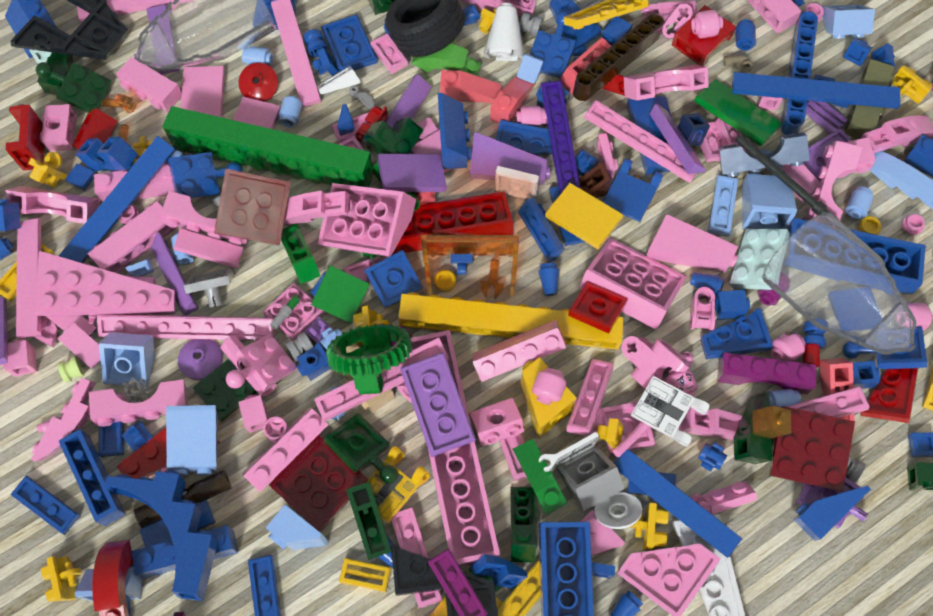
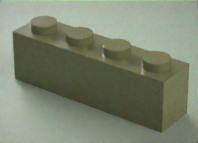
[845,59,895,139]

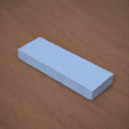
[708,175,738,237]

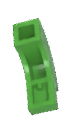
[411,44,481,76]

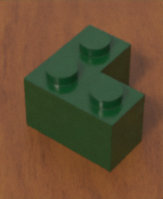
[361,117,423,154]

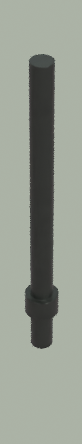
[736,135,839,226]

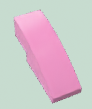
[679,407,742,440]

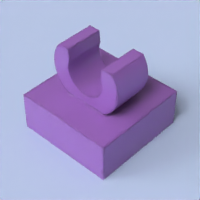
[304,317,335,344]

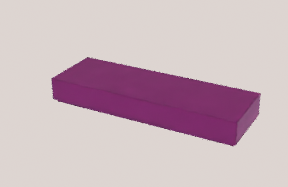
[427,548,488,616]

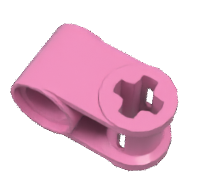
[689,287,715,331]

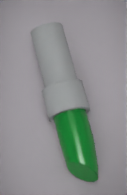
[270,294,300,329]

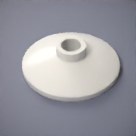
[594,492,642,529]

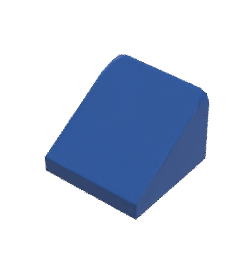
[338,104,355,135]

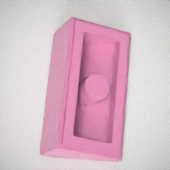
[781,164,820,202]

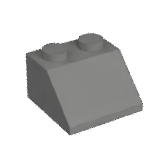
[556,446,625,511]

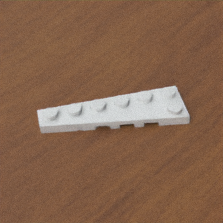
[672,514,745,616]

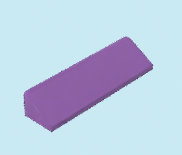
[650,104,706,174]
[151,233,199,316]

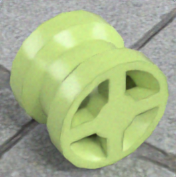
[57,356,85,383]

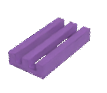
[806,101,848,134]

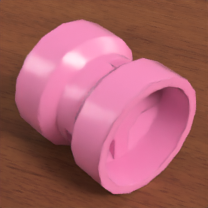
[264,417,289,444]

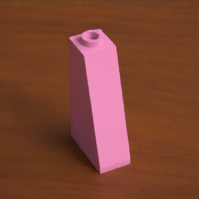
[646,214,738,273]

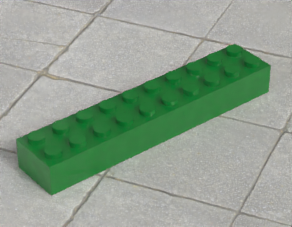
[162,106,374,188]

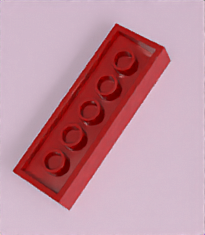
[391,191,513,256]

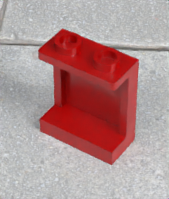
[672,5,736,66]
[5,104,45,171]

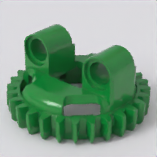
[326,323,413,395]

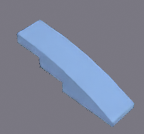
[869,151,933,210]

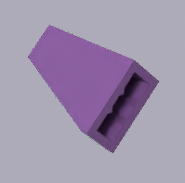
[470,133,551,185]

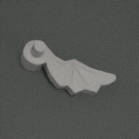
[349,85,375,110]

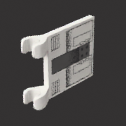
[631,376,709,447]
[539,432,599,473]

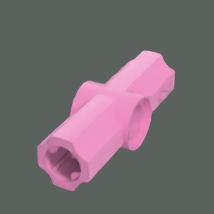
[220,336,277,398]

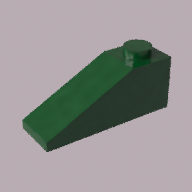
[346,482,392,560]

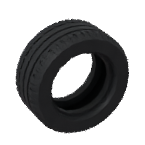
[385,0,465,57]

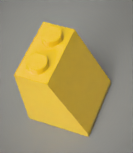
[520,357,577,439]

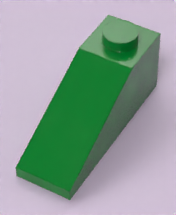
[281,223,321,284]
[513,438,567,515]

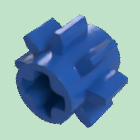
[698,442,727,472]

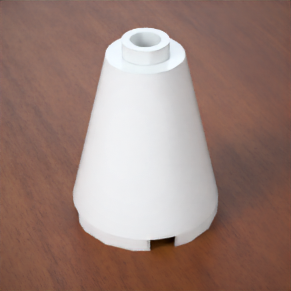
[484,3,524,61]

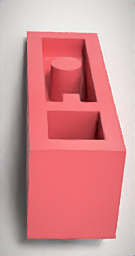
[559,38,611,95]
[440,70,502,103]
[490,75,536,124]
[820,358,855,430]

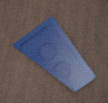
[549,0,602,51]
[496,120,552,156]
[700,307,773,360]

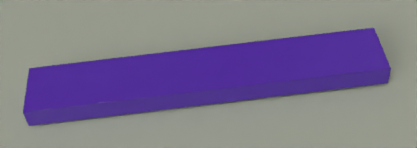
[540,81,580,196]

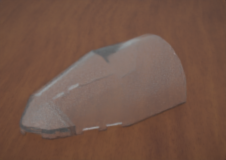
[134,0,277,71]
[762,212,917,355]

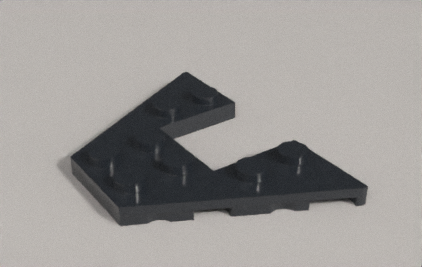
[10,0,128,60]
[391,545,498,616]

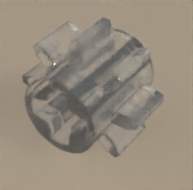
[120,377,151,403]

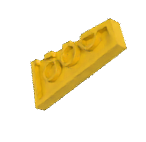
[564,0,649,29]

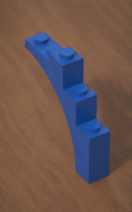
[105,470,218,601]

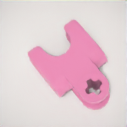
[621,336,691,389]

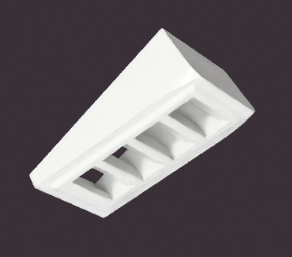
[317,66,361,94]

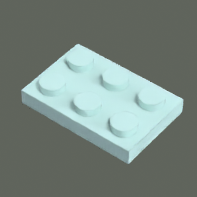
[729,229,790,290]

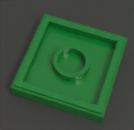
[311,265,369,323]

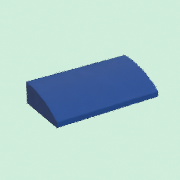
[626,96,672,175]

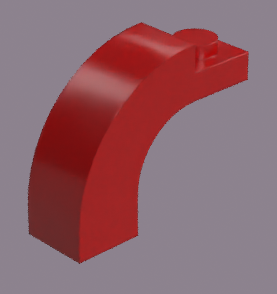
[92,539,133,616]

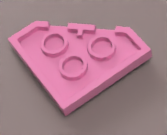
[617,544,721,616]

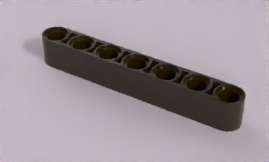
[573,14,664,101]

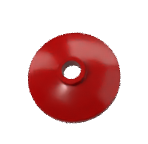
[238,63,278,102]

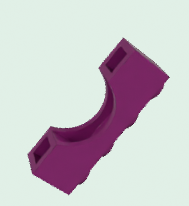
[717,352,816,395]

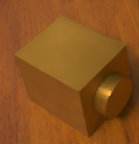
[753,405,791,439]

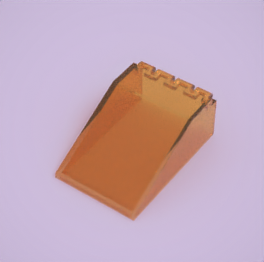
[421,231,519,296]

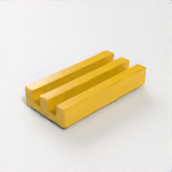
[339,558,392,592]

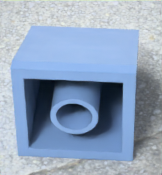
[742,173,797,229]
[166,405,218,476]

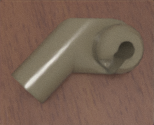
[723,55,753,72]

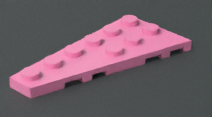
[35,251,175,316]

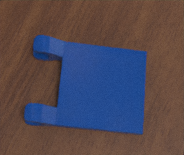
[603,158,663,222]

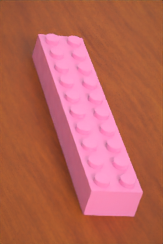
[410,330,500,568]

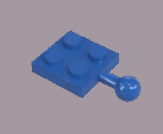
[530,11,576,78]
[168,152,243,199]
[364,250,423,309]
[842,327,927,369]

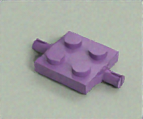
[795,478,868,529]

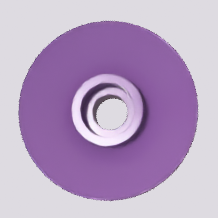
[178,339,223,380]

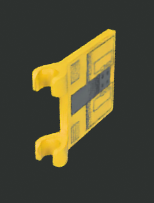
[367,446,430,523]

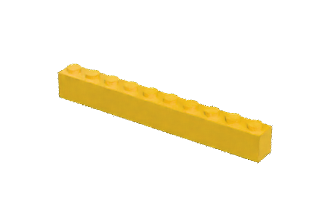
[398,292,623,350]

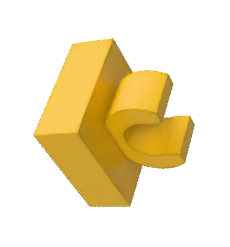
[597,418,624,448]

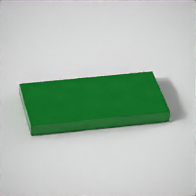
[694,79,782,146]

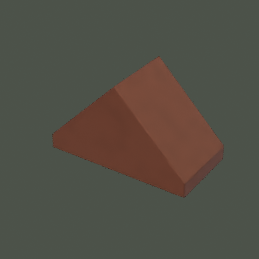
[579,162,612,198]

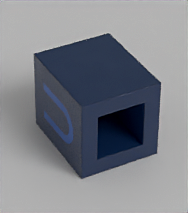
[678,113,710,147]

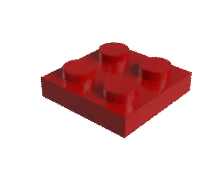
[568,281,628,334]

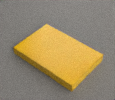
[545,183,623,250]

